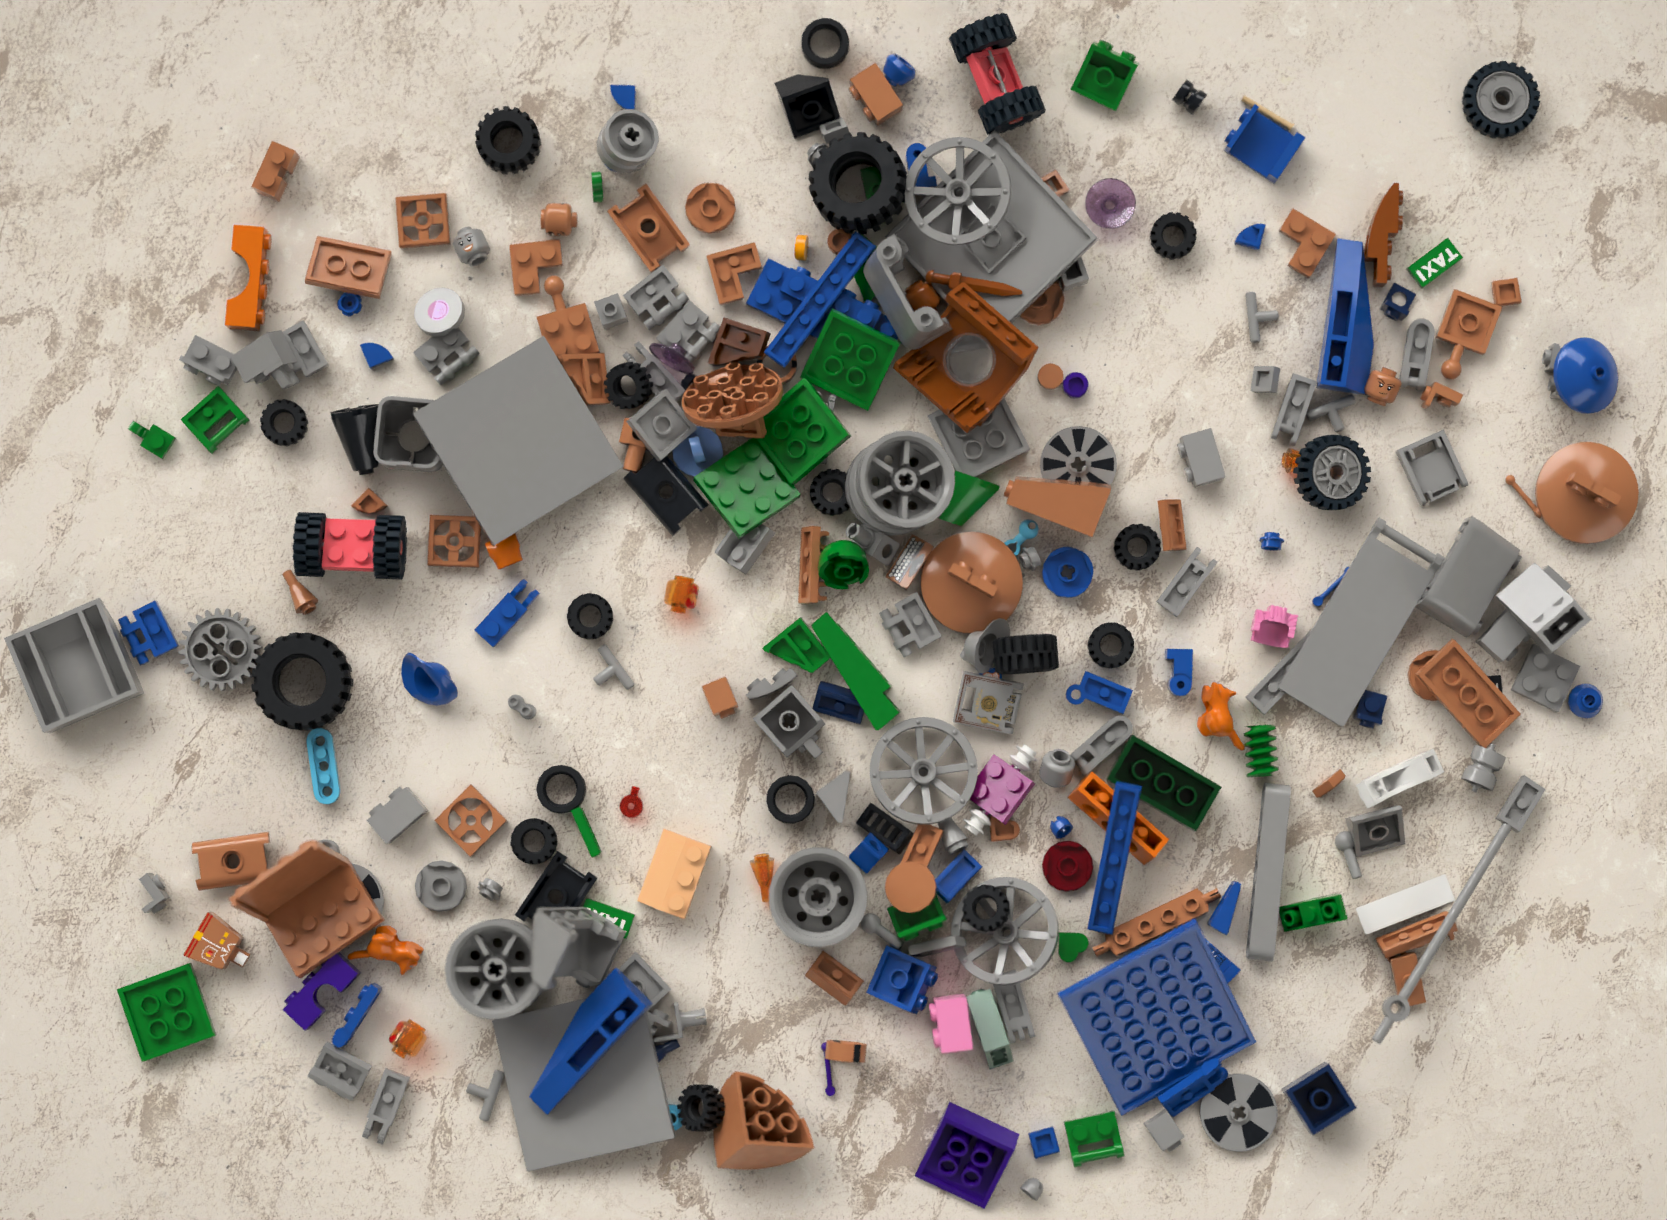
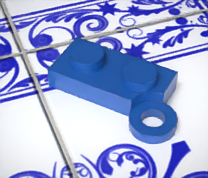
[1066,671,1133,714]

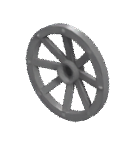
[905,137,1011,245]
[870,717,978,825]
[951,877,1059,985]

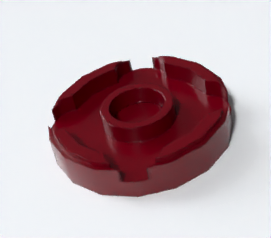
[1042,841,1093,892]

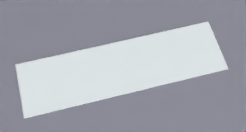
[1356,874,1455,935]

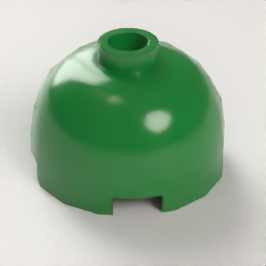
[818,540,869,589]

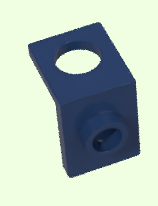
[1380,283,1416,321]

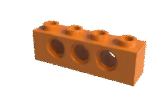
[1067,772,1169,865]

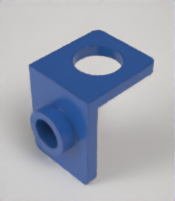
[849,832,889,873]

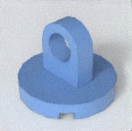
[673,426,723,477]

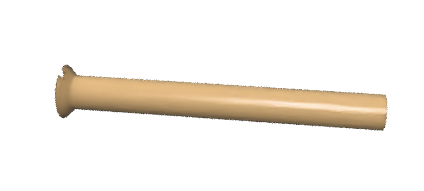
[1241,96,1294,131]

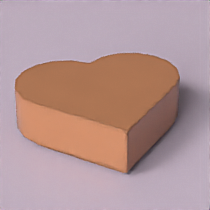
[989,815,1020,842]

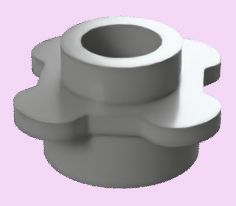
[477,878,503,901]

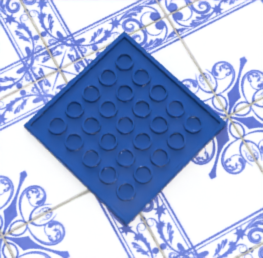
[1057,918,1256,1116]

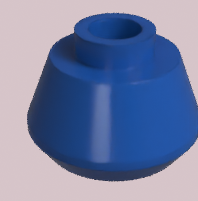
[883,54,916,87]
[1568,684,1603,718]

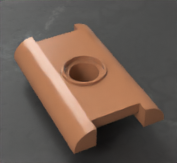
[607,184,690,272]
[192,832,272,891]

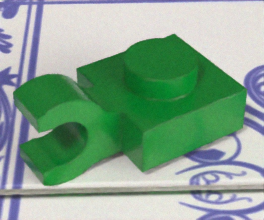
[128,421,176,459]

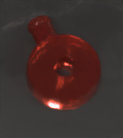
[619,786,643,818]

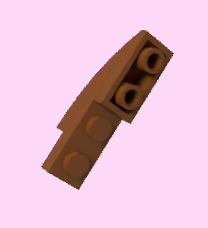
[1364,183,1403,287]

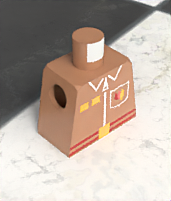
[183,912,250,969]

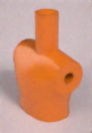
[485,533,523,570]

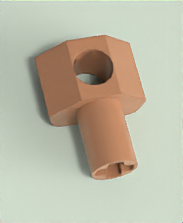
[619,418,648,473]

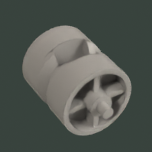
[1461,744,1506,793]

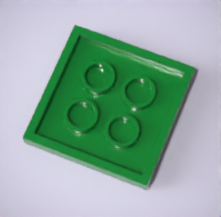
[800,309,901,411]
[756,377,851,485]
[693,438,801,539]
[117,963,216,1062]

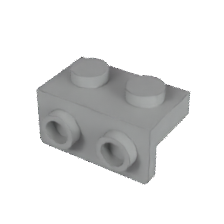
[308,1042,372,1100]

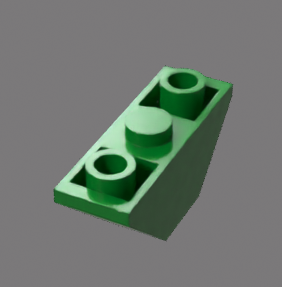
[1279,893,1348,932]

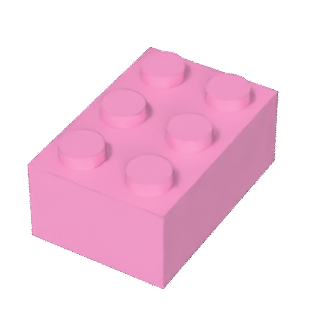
[929,993,973,1053]

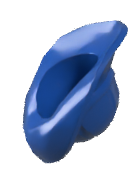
[401,653,458,706]

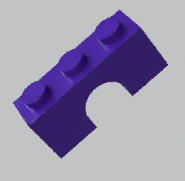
[283,952,361,1031]

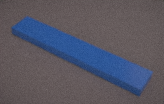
[764,231,876,368]
[1087,781,1142,935]

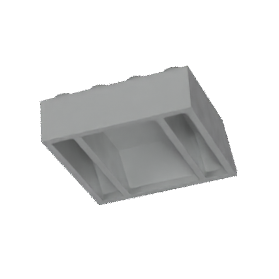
[4,598,144,733]

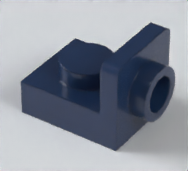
[1354,690,1387,729]

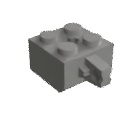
[753,685,825,759]

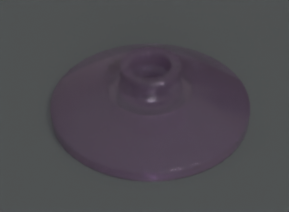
[1085,178,1136,229]
[649,343,695,374]

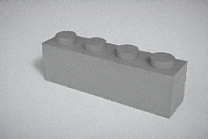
[1476,565,1571,663]

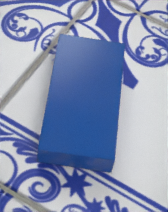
[935,849,982,903]

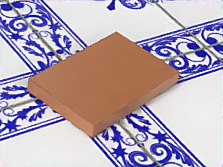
[305,236,392,299]

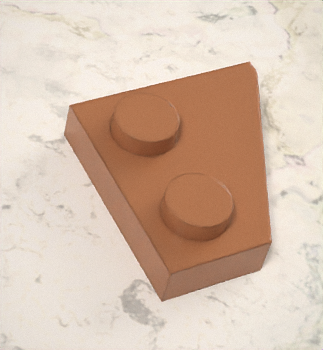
[557,353,610,405]

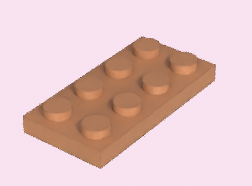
[1415,639,1521,748]

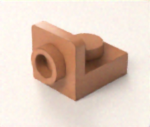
[1420,382,1463,409]

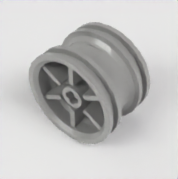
[845,431,955,536]
[769,847,867,947]
[445,918,543,1019]

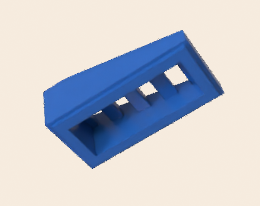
[1207,881,1241,935]

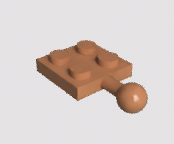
[537,276,600,356]
[1436,289,1502,379]

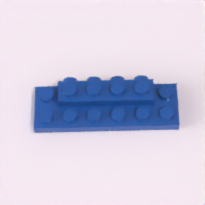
[746,258,898,340]

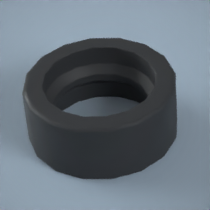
[801,18,849,69]
[536,765,586,814]
[766,775,815,824]

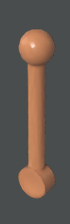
[1505,475,1541,518]

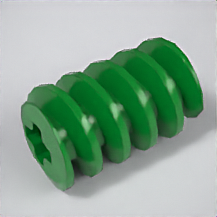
[1244,725,1279,777]

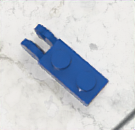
[475,579,540,647]
[332,982,382,1048]
[1158,1058,1228,1117]

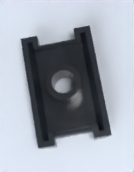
[623,454,709,536]
[515,851,597,921]

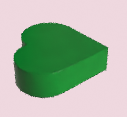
[591,171,603,203]
[1058,932,1089,962]

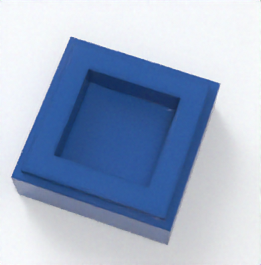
[1028,1126,1060,1159]

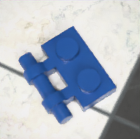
[118,600,179,666]

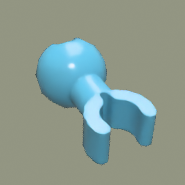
[1004,519,1039,556]

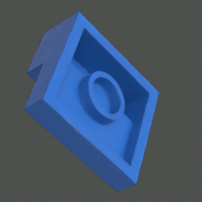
[866,945,938,1014]

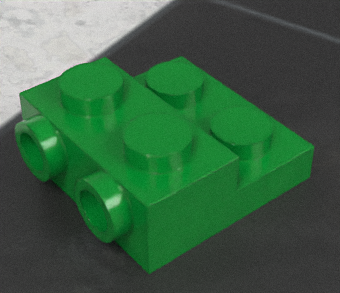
[1070,40,1139,111]

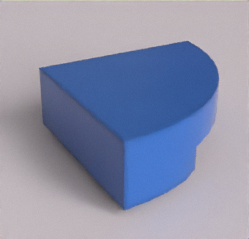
[610,85,636,109]
[1234,224,1266,250]
[360,343,394,369]

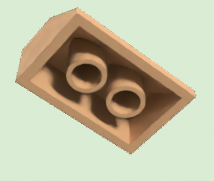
[637,829,712,919]

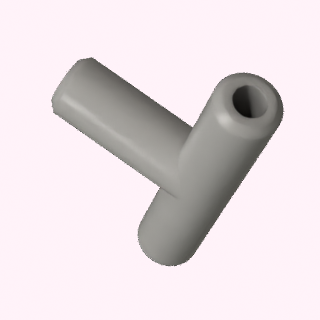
[1246,292,1279,343]
[1306,394,1356,432]
[593,644,634,690]
[466,1070,504,1121]

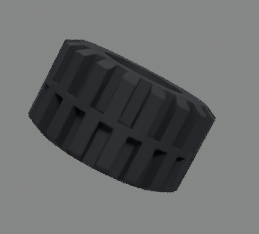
[475,106,541,175]
[993,634,1059,675]

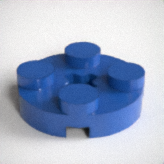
[1042,547,1093,598]

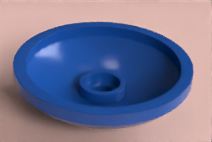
[1553,337,1618,414]

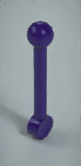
[821,1042,835,1096]

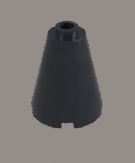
[330,404,379,475]

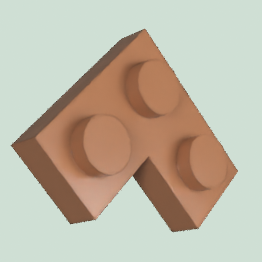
[1279,208,1336,278]
[509,239,563,296]
[706,242,762,305]

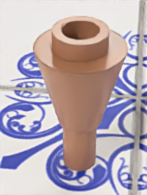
[282,570,318,615]

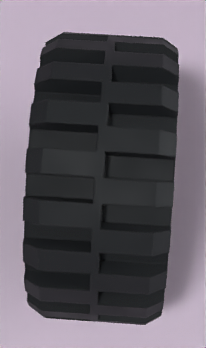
[808,132,907,235]
[251,632,353,731]

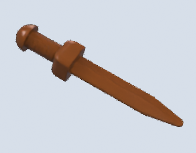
[925,270,1022,296]

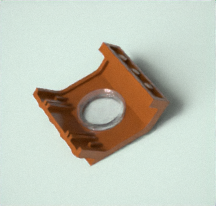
[893,282,1039,433]

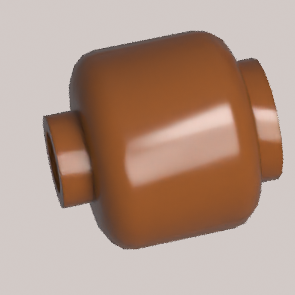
[904,280,941,312]

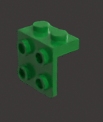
[887,895,947,941]

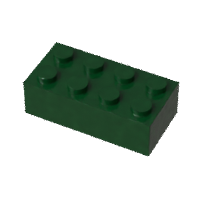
[1105,735,1222,831]

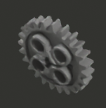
[178,608,263,691]

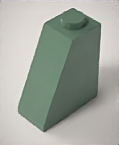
[966,989,1014,1069]

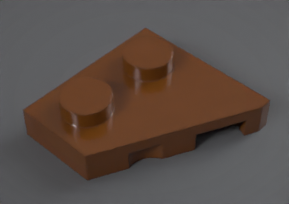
[708,317,771,366]

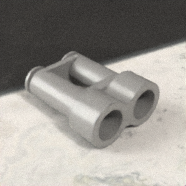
[508,695,536,719]

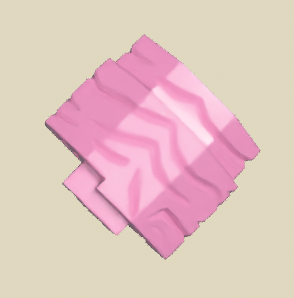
[1251,605,1298,648]

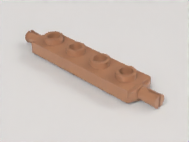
[1092,888,1221,957]

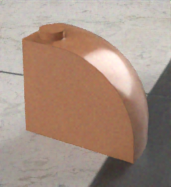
[713,1071,814,1170]

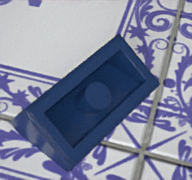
[812,681,864,725]

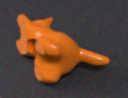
[1197,682,1245,751]
[347,925,424,975]

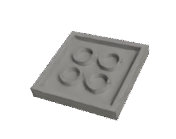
[928,398,1030,477]

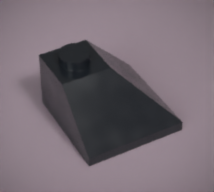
[774,74,840,139]

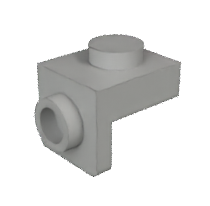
[139,873,170,914]

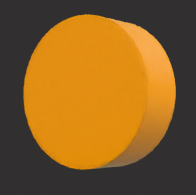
[795,235,809,261]

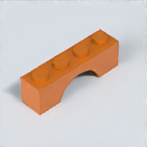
[225,225,272,331]

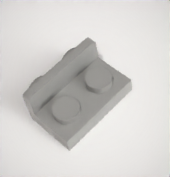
[179,335,237,386]
[715,524,775,574]

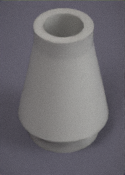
[937,818,968,855]

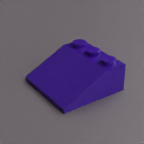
[915,1101,1019,1209]

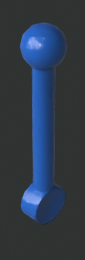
[1312,567,1349,607]

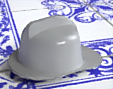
[960,618,1010,674]

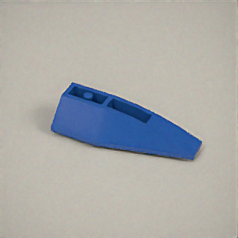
[1316,238,1374,395]
[529,967,653,1115]

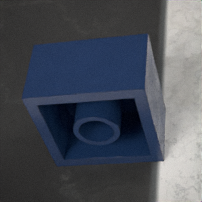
[1282,1062,1357,1135]

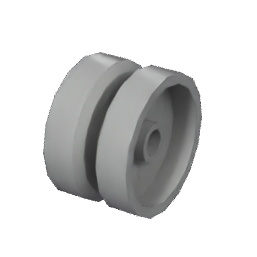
[597,109,659,173]

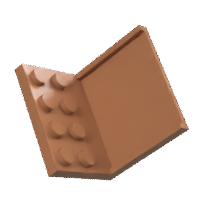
[228,839,384,979]

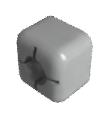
[373,396,443,472]

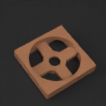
[395,193,451,249]
[428,515,481,568]
[434,784,507,857]

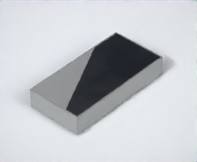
[908,935,967,957]

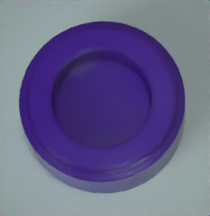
[1063,372,1089,398]

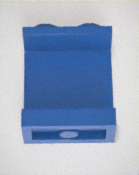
[1224,104,1306,184]

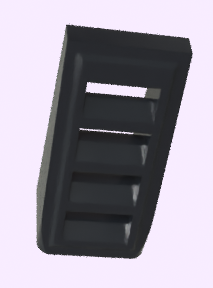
[856,803,913,855]

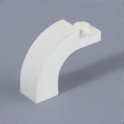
[1356,749,1444,808]

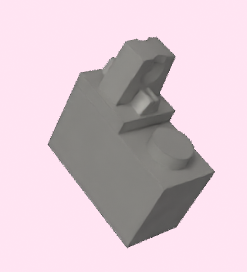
[231,330,298,389]

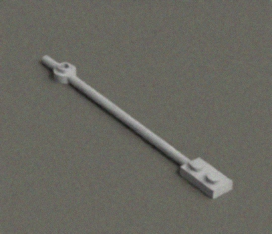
[1372,775,1546,1044]

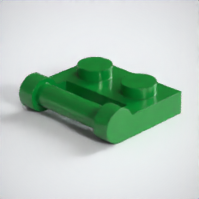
[180,386,250,454]
[1064,1111,1125,1168]

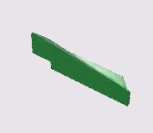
[812,612,901,730]

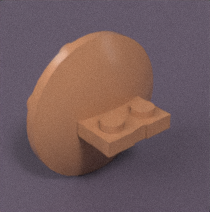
[682,362,783,438]
[1535,442,1639,544]
[921,532,1023,634]

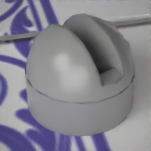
[1020,1178,1043,1201]

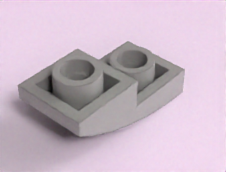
[1542,343,1561,400]
[746,668,797,700]

